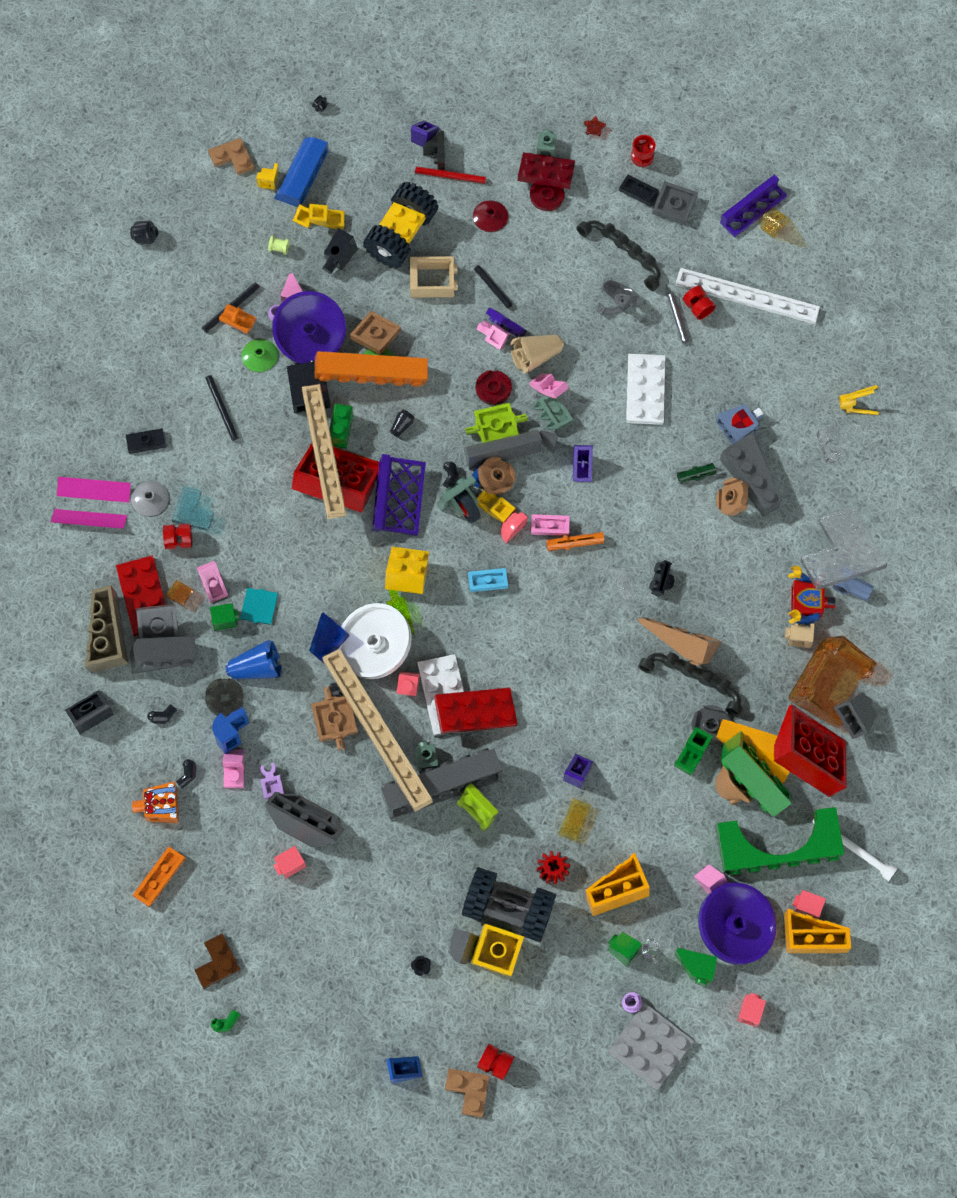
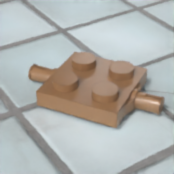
[311,686,358,751]

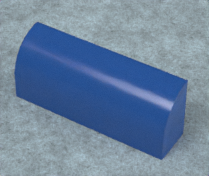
[274,137,329,207]

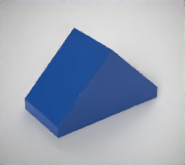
[386,1056,423,1084]

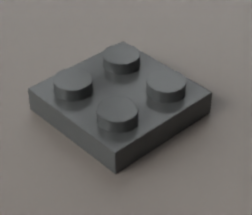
[652,181,698,225]
[136,604,179,639]

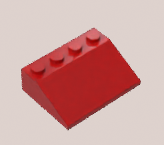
[291,443,379,513]
[774,704,847,797]

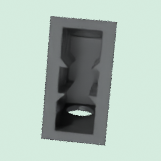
[834,692,877,739]

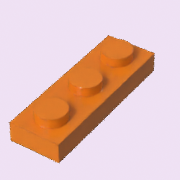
[133,846,186,908]

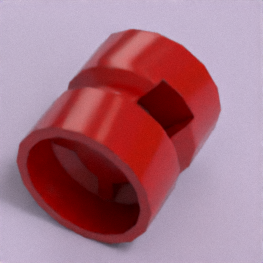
[631,135,656,167]
[682,285,716,320]
[163,523,193,550]
[477,1043,515,1081]

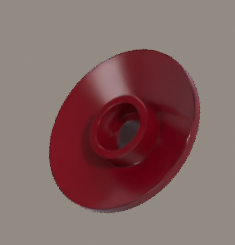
[473,200,508,232]

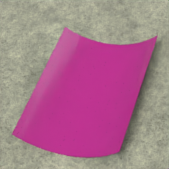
[50,477,131,529]

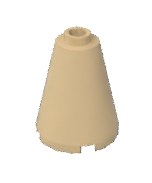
[511,335,564,374]

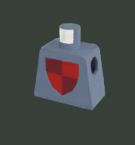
[716,404,764,444]

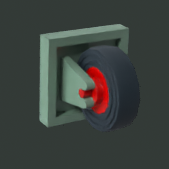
[438,475,481,523]

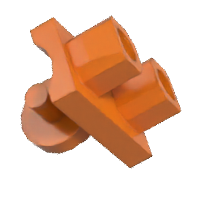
[219,304,257,334]

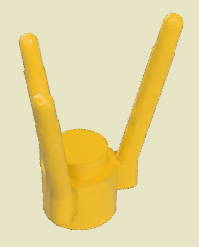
[839,385,879,415]

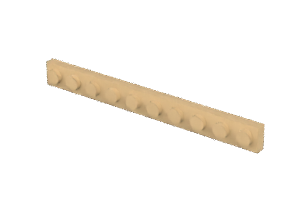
[322,649,433,812]

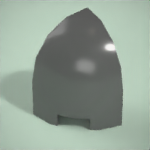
[450,928,479,964]

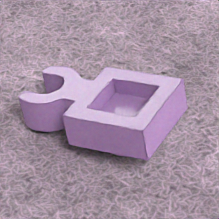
[260,763,284,800]

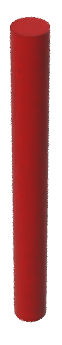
[415,166,486,184]

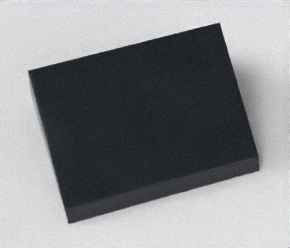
[65,690,114,735]

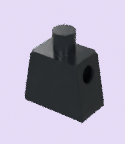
[322,228,358,274]

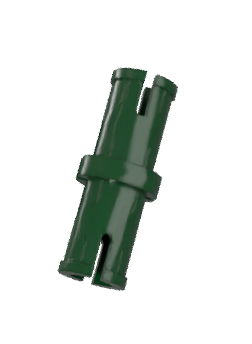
[677,463,716,484]

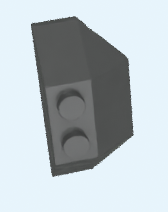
[265,792,344,847]

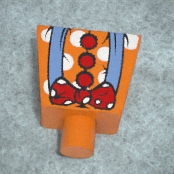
[132,782,179,823]

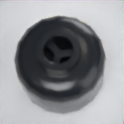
[130,220,159,245]

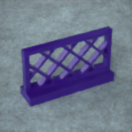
[371,454,426,536]

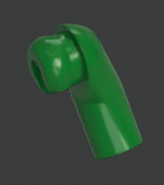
[210,1009,241,1033]

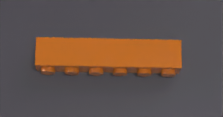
[315,351,428,387]

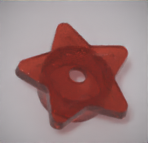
[583,116,606,136]

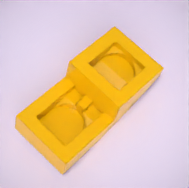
[309,204,344,230]
[476,490,516,523]

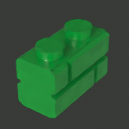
[329,404,354,449]

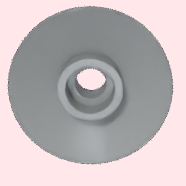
[131,481,169,516]

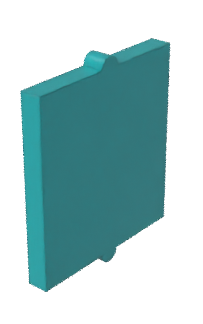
[240,588,278,625]

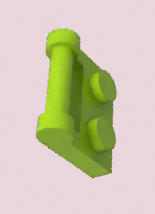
[457,783,499,832]

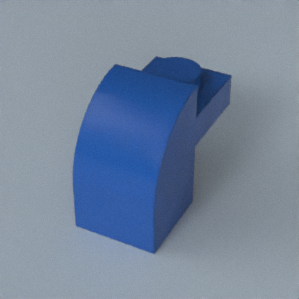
[212,707,249,754]

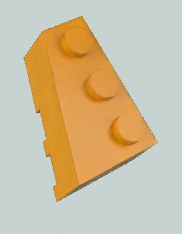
[585,852,650,916]

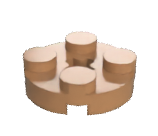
[478,457,516,495]
[716,478,749,516]

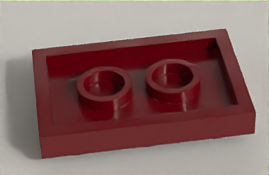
[517,152,575,189]

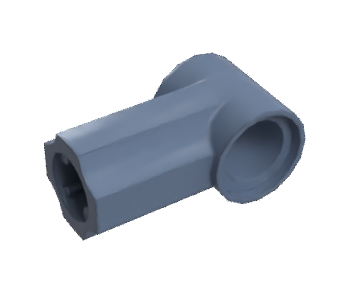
[832,569,874,602]

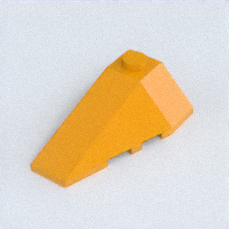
[716,719,790,783]

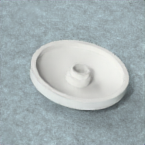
[337,603,412,679]

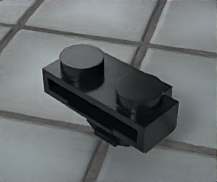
[649,560,675,597]

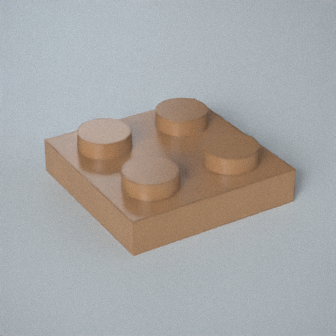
[350,311,401,355]

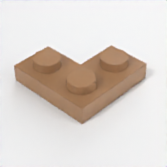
[208,138,254,175]
[445,1068,489,1118]

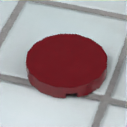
[529,184,565,211]
[475,370,512,405]

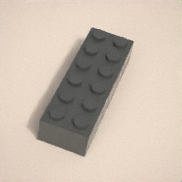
[381,748,502,820]

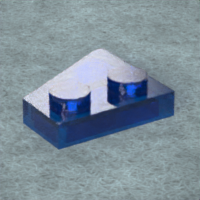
[309,612,350,664]

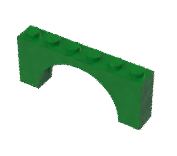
[716,807,844,876]

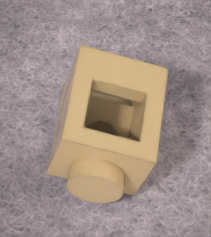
[785,624,815,648]

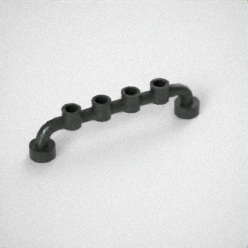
[576,220,661,291]
[638,652,743,717]

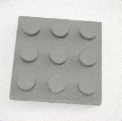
[607,1003,694,1091]

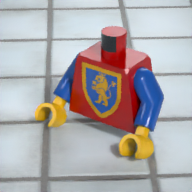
[788,565,835,626]

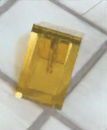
[760,209,790,239]

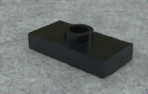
[619,174,659,206]
[126,428,166,454]

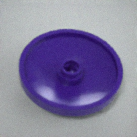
[272,291,346,364]
[698,883,777,965]

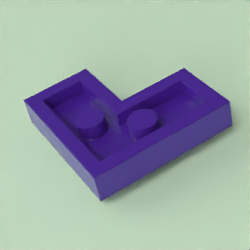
[486,307,527,337]

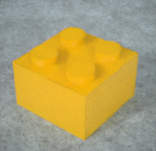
[385,547,429,594]
[471,924,524,977]

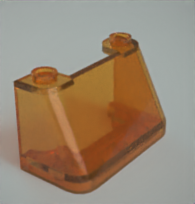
[788,636,876,727]

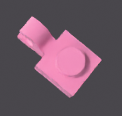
[477,320,510,350]

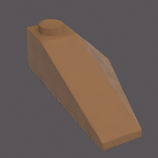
[638,617,721,666]

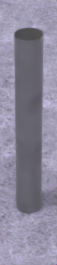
[667,293,689,344]

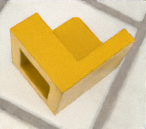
[256,163,280,190]

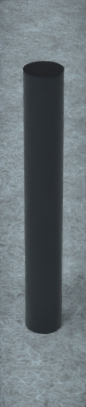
[474,265,513,309]

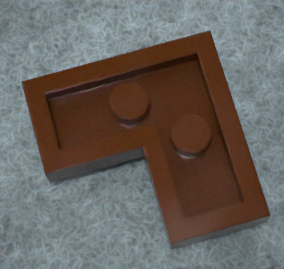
[194,933,240,989]

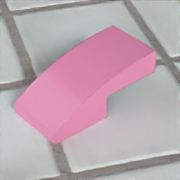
[529,373,569,398]

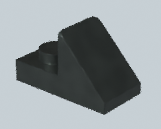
[423,131,445,171]

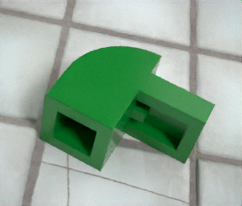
[674,727,713,776]

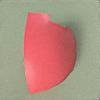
[500,510,528,543]

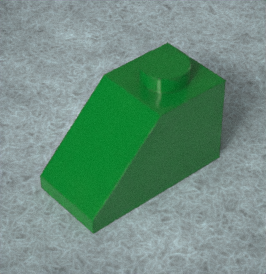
[608,932,642,967]
[675,947,717,986]

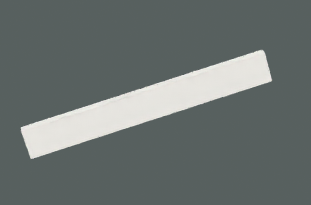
[675,268,820,324]

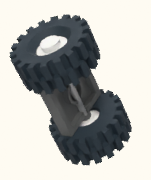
[461,867,557,942]

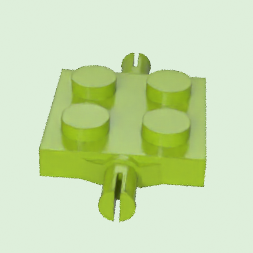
[465,403,528,443]

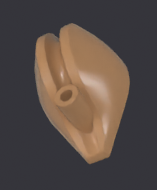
[715,766,753,805]

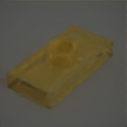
[558,798,591,843]

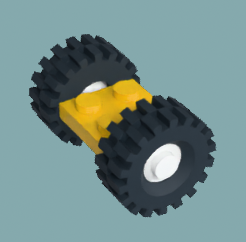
[363,182,439,269]

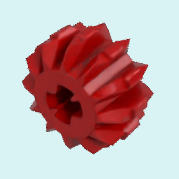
[536,850,570,885]

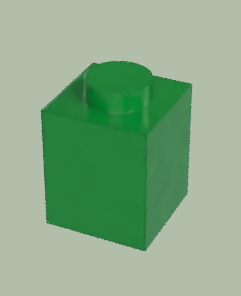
[210,603,240,631]

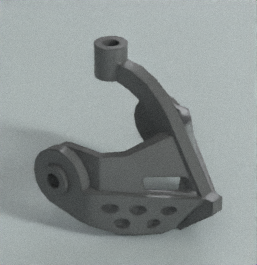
[597,280,639,315]

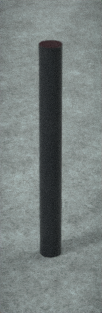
[201,282,260,333]
[205,375,239,441]

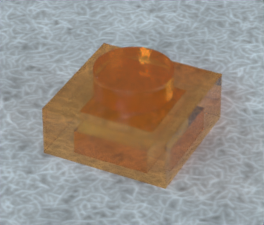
[166,580,193,607]

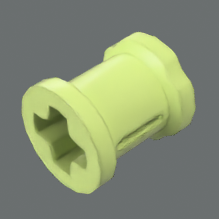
[268,236,290,255]

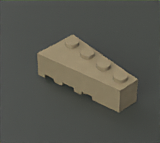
[85,585,129,673]

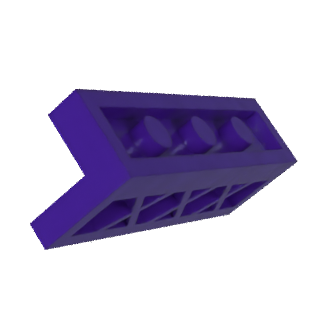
[720,174,787,237]

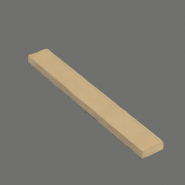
[302,384,346,519]

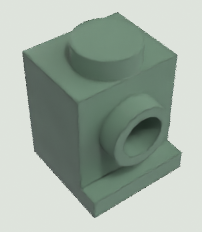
[536,130,557,157]
[415,742,438,774]

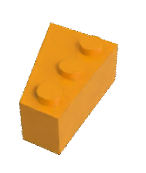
[784,908,851,953]

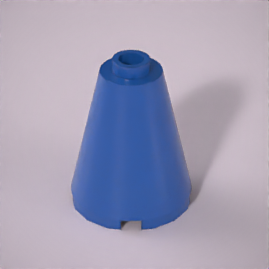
[226,640,282,679]

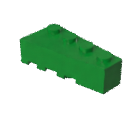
[721,731,792,817]

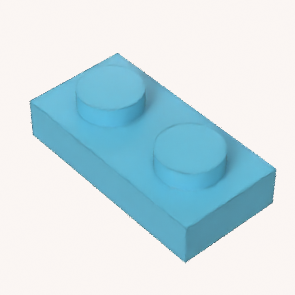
[468,568,508,592]

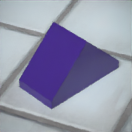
[411,120,439,147]
[573,445,593,482]
[563,754,593,789]

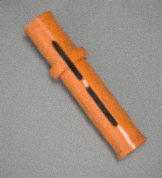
[546,532,604,552]

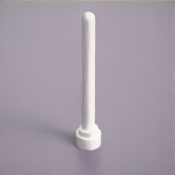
[813,819,898,882]

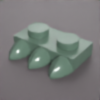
[532,395,573,431]

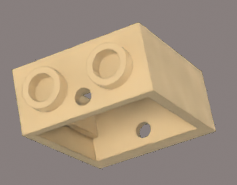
[410,256,458,298]

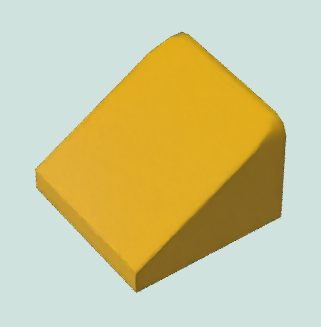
[293,204,312,228]

